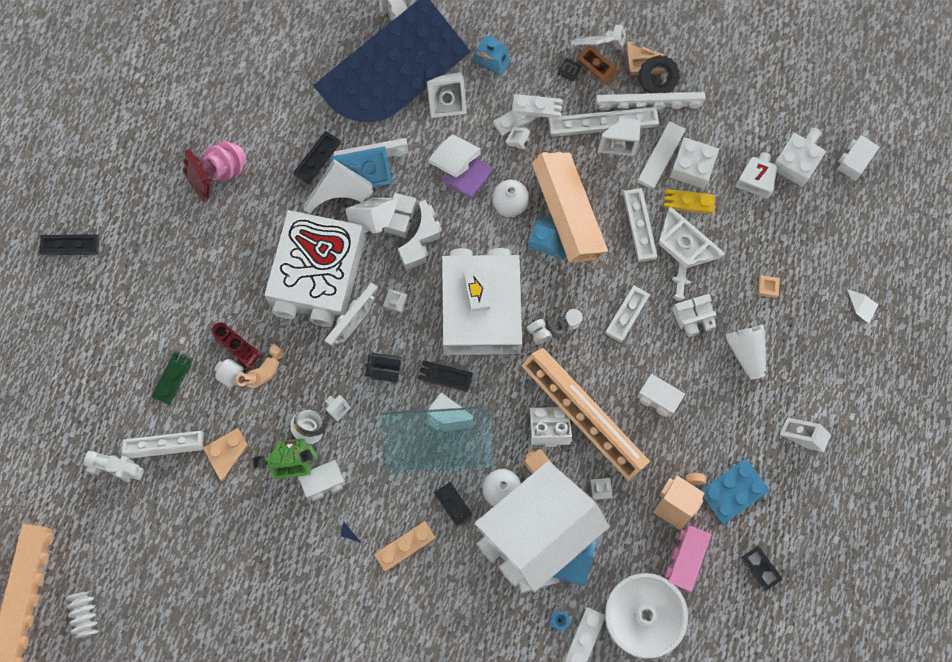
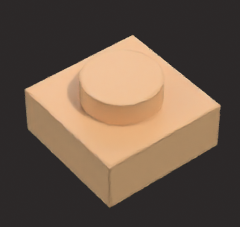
[758,275,780,298]

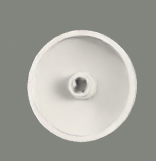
[605,573,688,658]

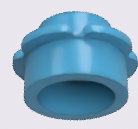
[550,610,570,631]

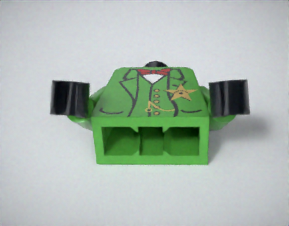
[252,434,318,479]

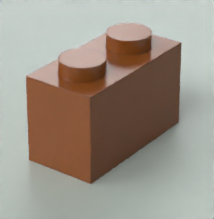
[578,44,619,86]

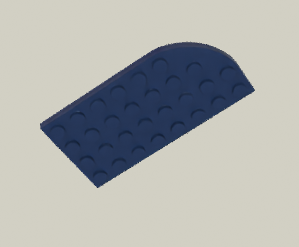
[313,0,471,122]

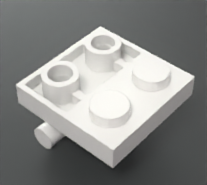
[530,407,572,447]

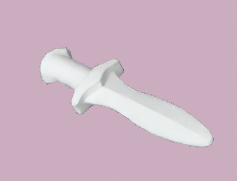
[672,263,690,301]

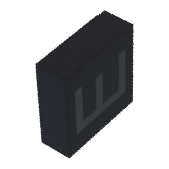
[558,58,582,82]

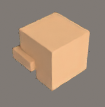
[653,476,705,530]

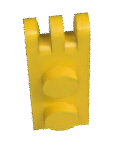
[663,189,715,214]

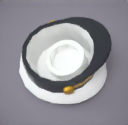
[290,408,326,444]

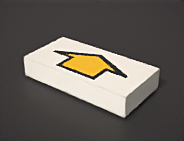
[464,269,491,311]

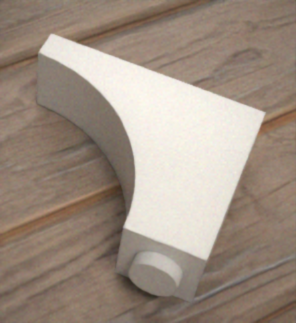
[304,160,373,214]

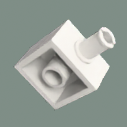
[774,128,826,188]

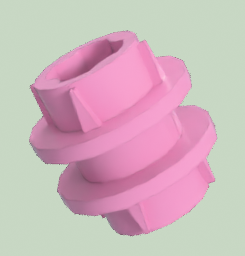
[201,141,246,182]

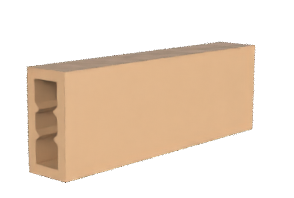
[532,152,608,262]

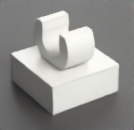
[606,25,626,50]
[506,127,530,149]
[383,289,407,313]
[325,395,351,422]
[590,478,613,500]

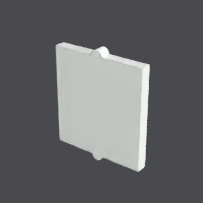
[571,36,614,45]

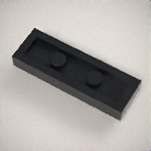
[293,131,341,185]
[39,234,100,255]

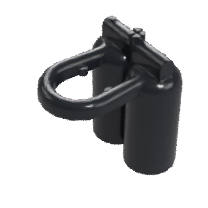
[365,352,402,383]

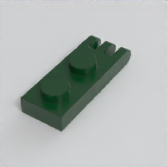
[151,351,193,405]

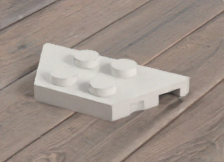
[658,207,725,268]
[325,283,378,345]

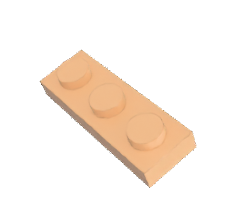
[374,521,436,572]

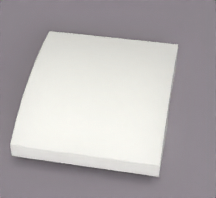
[429,134,481,177]

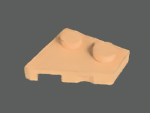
[626,41,666,76]
[203,428,248,481]

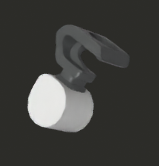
[546,309,583,338]

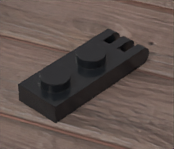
[418,360,473,393]

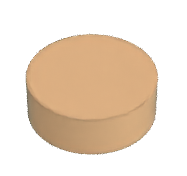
[685,473,706,486]

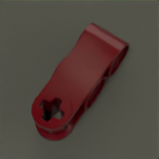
[211,322,263,370]

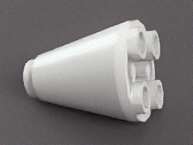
[725,324,766,380]

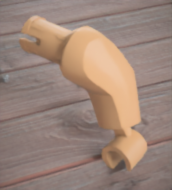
[236,345,283,388]

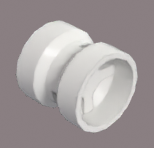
[527,319,552,345]

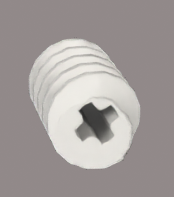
[66,592,99,638]

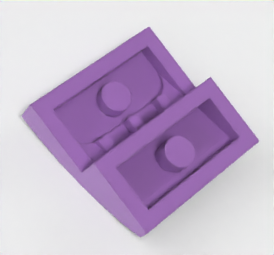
[442,159,493,199]

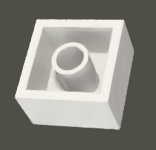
[670,137,719,189]

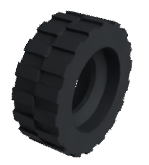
[638,55,680,94]

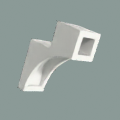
[398,200,442,271]

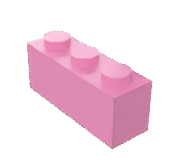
[664,525,712,593]

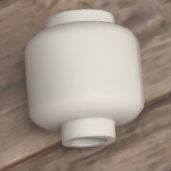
[214,359,245,387]

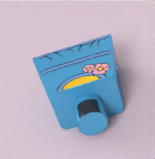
[472,36,510,76]

